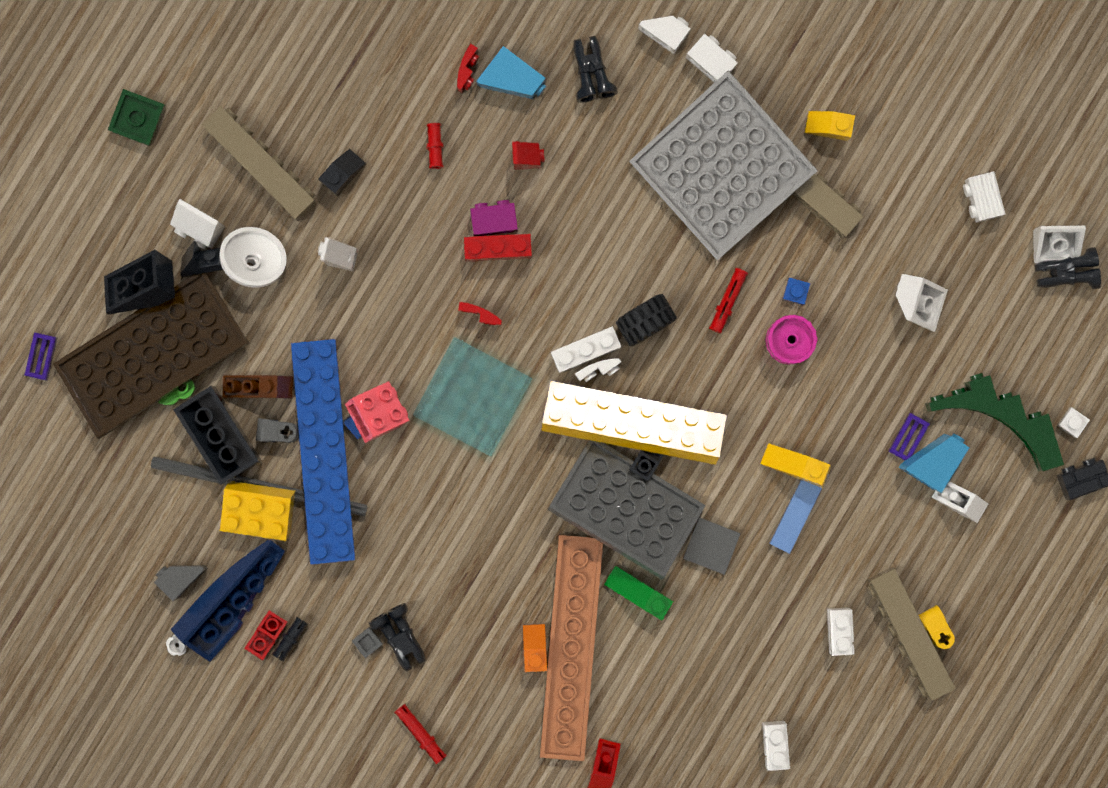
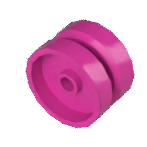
[765,315,817,365]

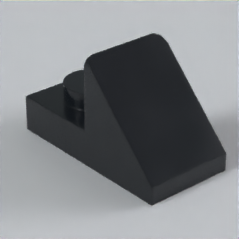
[180,241,223,277]

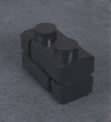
[1057,457,1108,500]

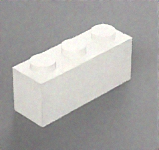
[551,326,621,374]

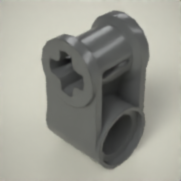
[256,418,299,443]

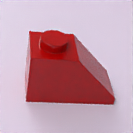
[512,141,545,170]
[588,738,621,788]

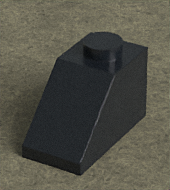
[318,149,366,197]

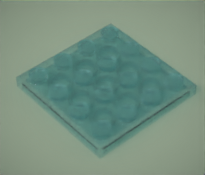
[413,337,533,456]

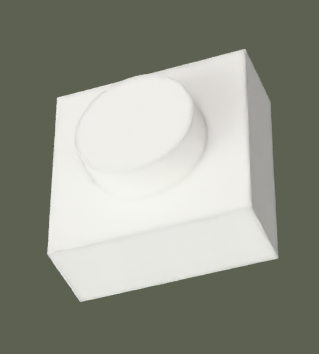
[1057,407,1090,438]

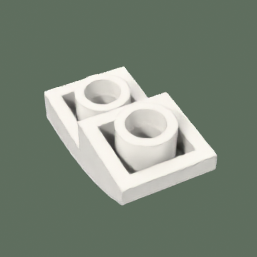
[575,358,621,382]

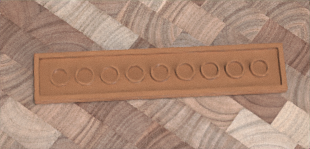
[540,535,603,761]

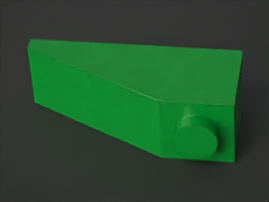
[604,565,673,621]

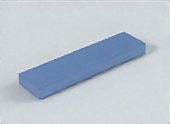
[769,474,829,554]

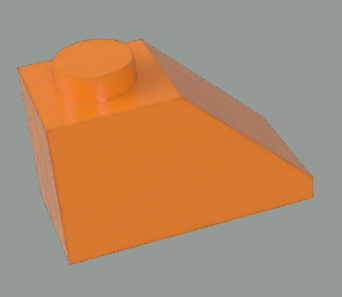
[523,624,547,672]

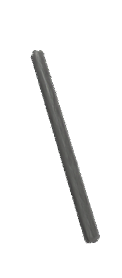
[151,457,368,516]

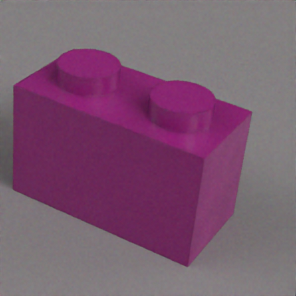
[470,200,518,237]

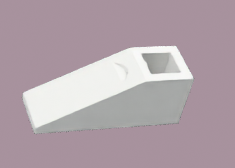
[318,238,358,271]

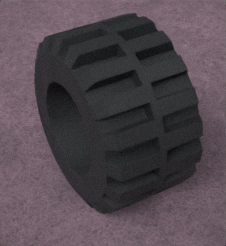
[616,294,677,346]

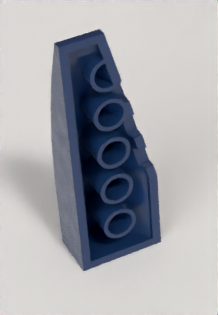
[170,539,285,662]

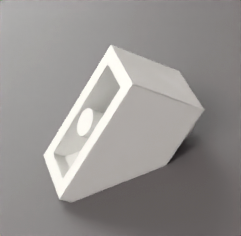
[638,16,691,54]
[932,481,988,523]

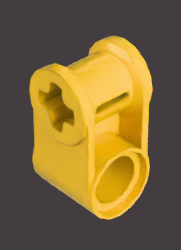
[918,605,955,649]

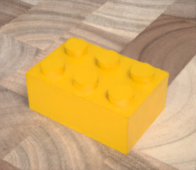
[220,481,295,541]

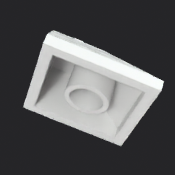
[896,274,948,332]

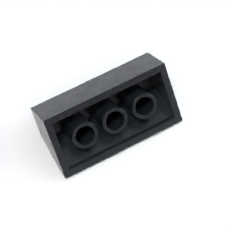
[173,386,262,485]

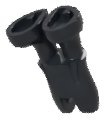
[573,36,618,103]
[1034,247,1101,289]
[368,603,426,672]

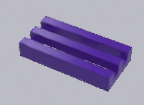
[24,332,57,381]
[888,413,930,461]

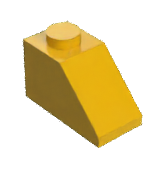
[804,111,855,141]

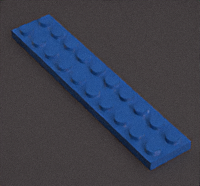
[291,339,356,565]

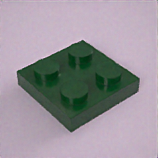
[108,89,166,146]

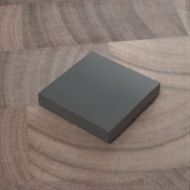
[683,517,741,575]

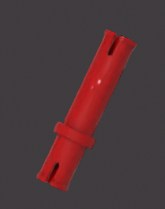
[709,268,748,334]
[394,704,447,764]

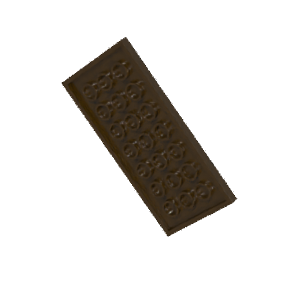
[53,273,250,439]

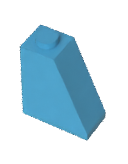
[476,46,547,99]
[898,433,969,493]

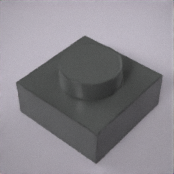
[352,627,383,658]

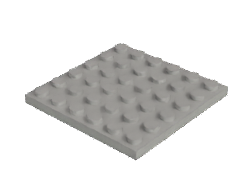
[629,70,818,260]

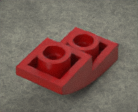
[457,43,480,93]
[244,610,288,661]

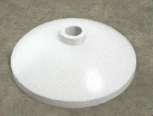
[219,227,286,288]

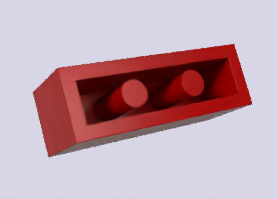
[464,234,532,262]

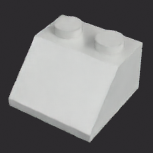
[170,199,225,249]

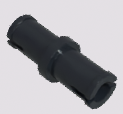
[272,617,308,662]

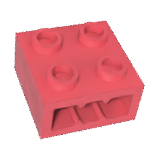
[345,381,409,443]

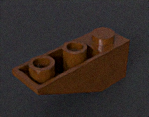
[222,375,293,399]

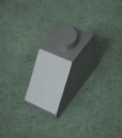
[154,565,208,601]

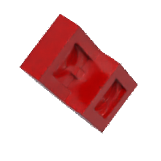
[458,302,502,326]

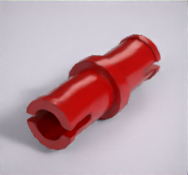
[426,123,444,169]

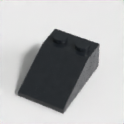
[104,250,175,315]

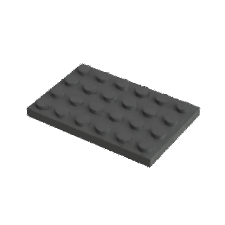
[547,440,705,580]

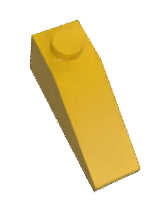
[760,443,831,488]

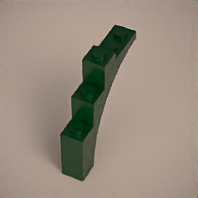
[925,373,1064,471]

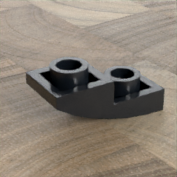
[629,450,664,481]

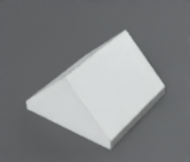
[1033,226,1086,263]

